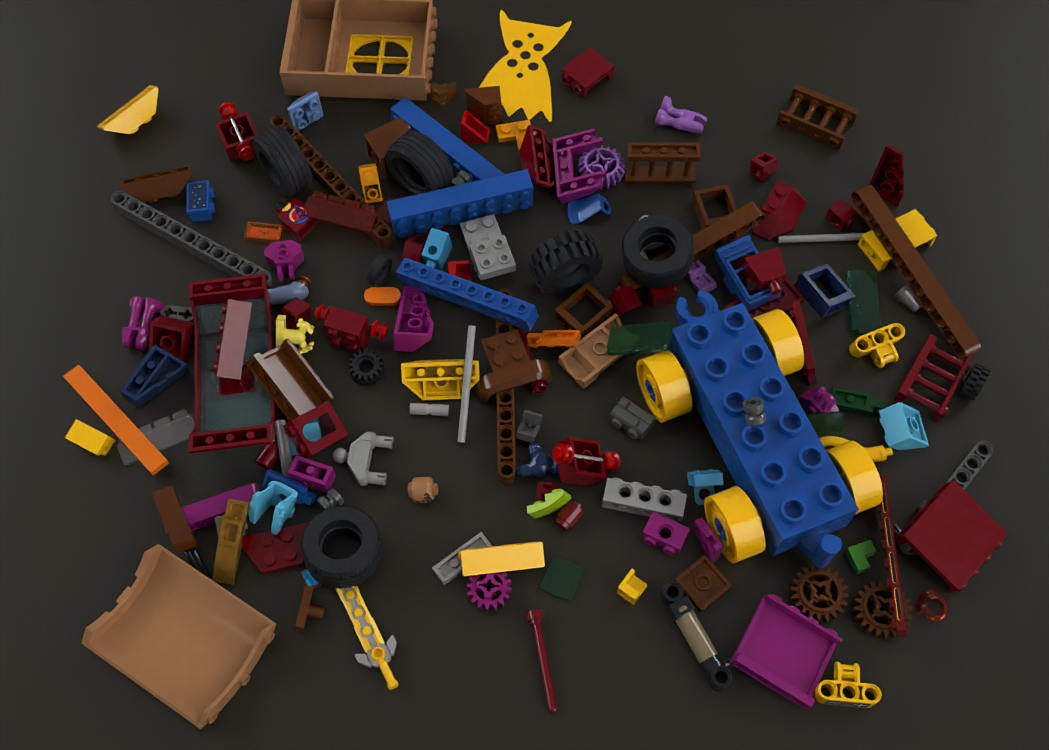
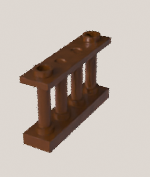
[777,84,859,150]
[625,142,701,183]

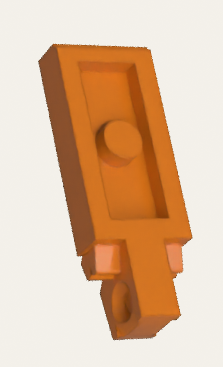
[527,330,581,348]

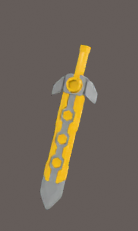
[335,586,399,690]

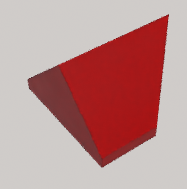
[460,110,491,144]

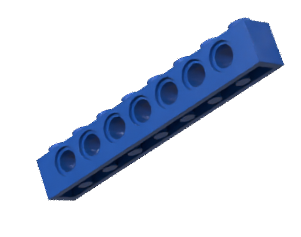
[396,258,539,331]

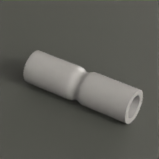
[410,403,449,416]

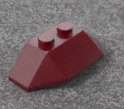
[520,124,556,188]
[751,180,807,241]

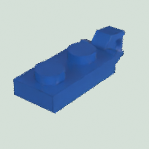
[261,469,317,505]

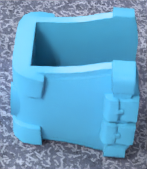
[248,481,298,535]

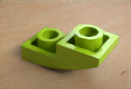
[527,489,571,518]

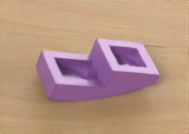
[686,260,717,292]

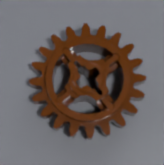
[789,564,849,623]
[852,580,913,640]

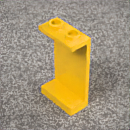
[858,209,938,271]

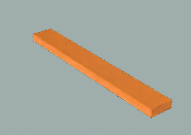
[63,365,169,476]

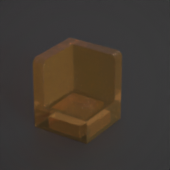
[430,81,457,105]

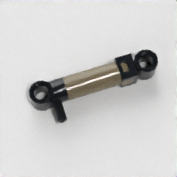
[661,581,734,692]

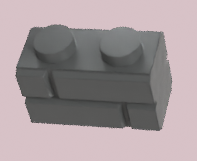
[609,396,656,441]

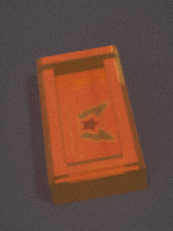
[244,221,284,243]

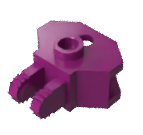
[264,240,304,282]
[799,386,841,429]

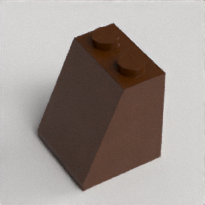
[364,117,411,180]

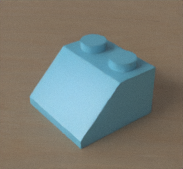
[879,402,929,450]

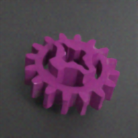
[467,572,512,612]

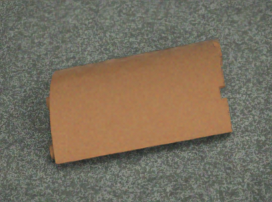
[81,544,276,729]

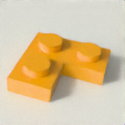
[496,120,531,154]

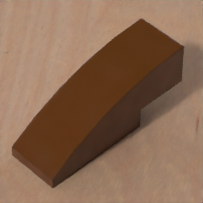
[152,486,197,554]

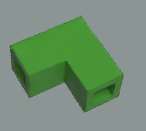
[845,540,876,575]

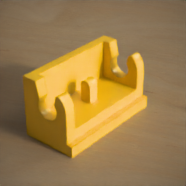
[65,419,116,456]

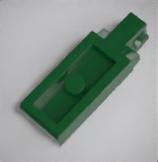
[830,387,885,414]

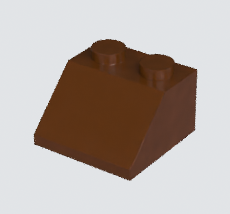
[465,86,503,125]

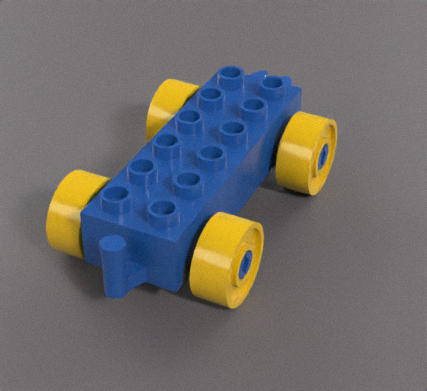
[636,290,883,568]

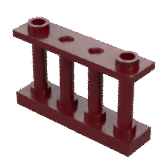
[894,334,973,422]

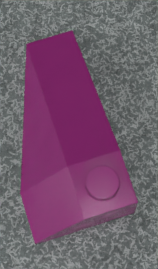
[393,286,434,352]

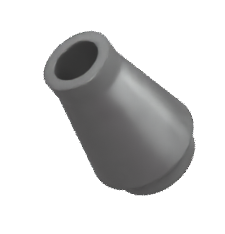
[895,285,923,313]

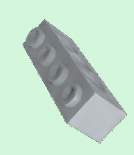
[602,477,687,523]

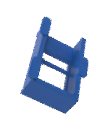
[714,235,783,311]

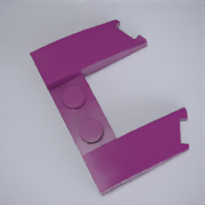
[552,128,607,204]

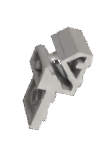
[460,214,516,280]

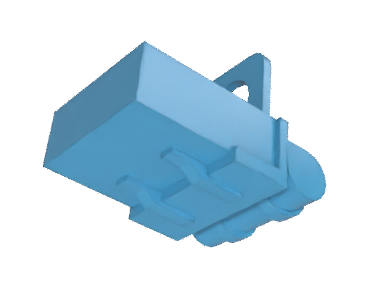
[687,469,724,505]

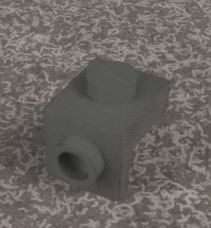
[515,410,543,443]

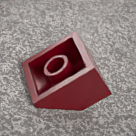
[149,315,195,363]

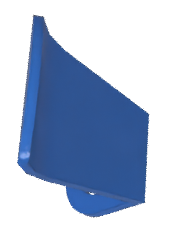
[567,194,611,225]

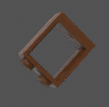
[692,184,738,230]
[554,283,613,341]

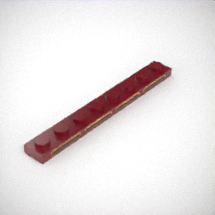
[877,474,908,638]

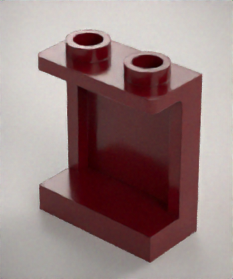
[561,47,614,98]

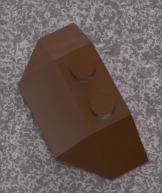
[119,165,192,202]

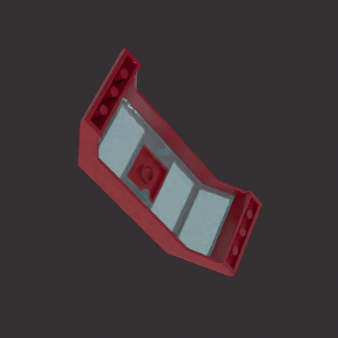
[189,273,279,454]

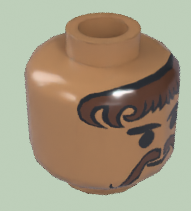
[408,477,438,503]

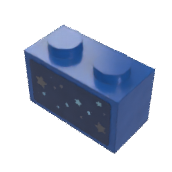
[187,180,215,222]

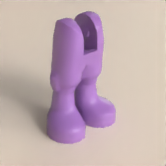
[655,96,707,134]

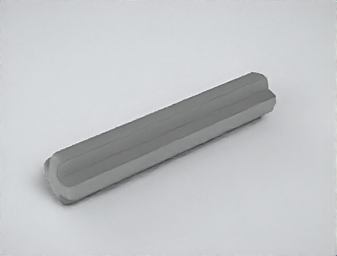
[274,420,292,478]

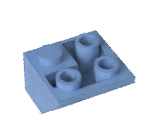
[287,91,324,130]

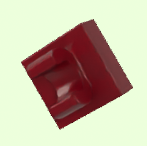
[535,481,558,502]

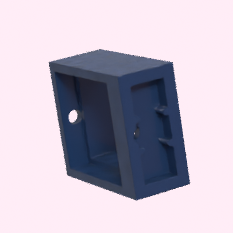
[794,264,855,318]

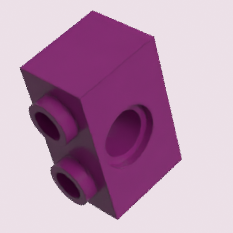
[288,455,336,493]
[641,511,690,556]

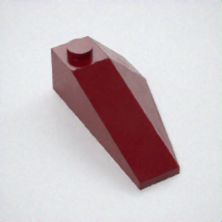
[870,144,904,207]

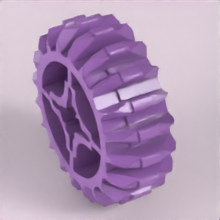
[578,145,625,190]

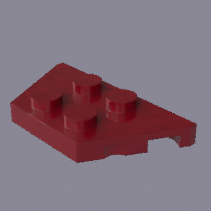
[241,522,309,575]

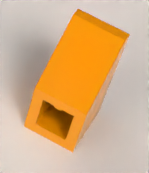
[358,163,383,204]

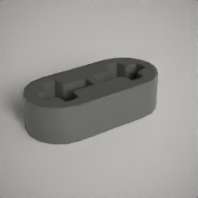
[160,305,194,323]

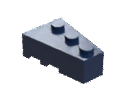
[119,345,189,408]

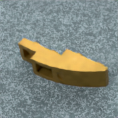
[213,498,250,585]

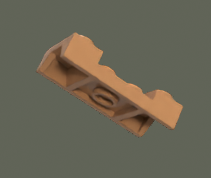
[558,313,641,389]

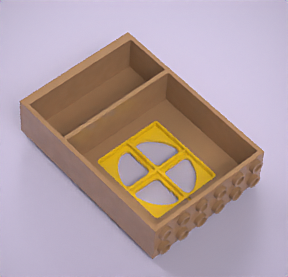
[279,0,438,101]

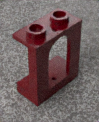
[284,401,348,458]

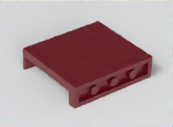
[895,480,1008,593]

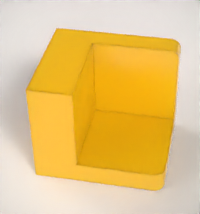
[617,569,647,605]

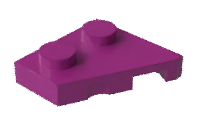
[692,518,723,562]

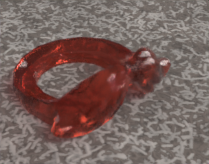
[917,587,948,621]

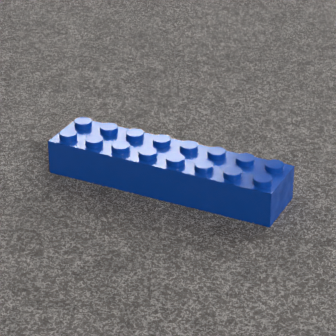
[387,169,533,238]

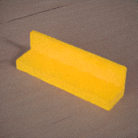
[458,541,545,576]

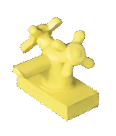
[276,315,314,354]

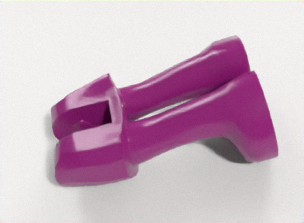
[122,296,165,350]

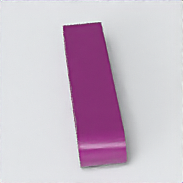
[163,483,260,537]

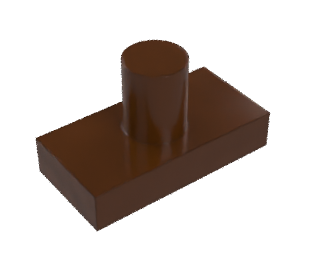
[294,585,325,632]

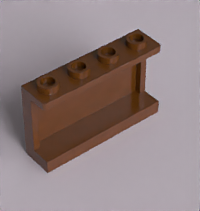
[247,339,334,421]

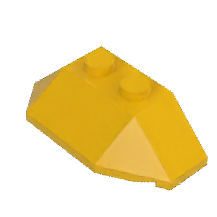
[97,85,158,134]
[401,359,480,400]

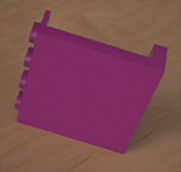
[729,594,843,709]

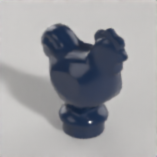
[516,443,560,478]

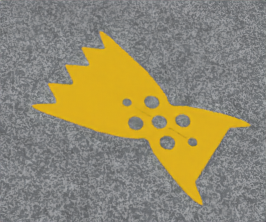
[479,10,572,122]

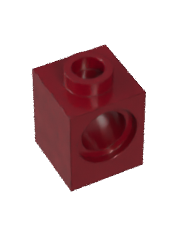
[825,198,857,231]

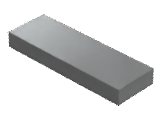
[432,532,492,585]

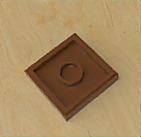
[673,554,733,612]

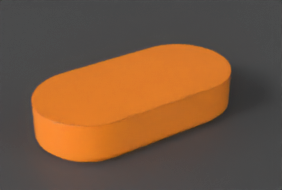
[364,287,401,306]

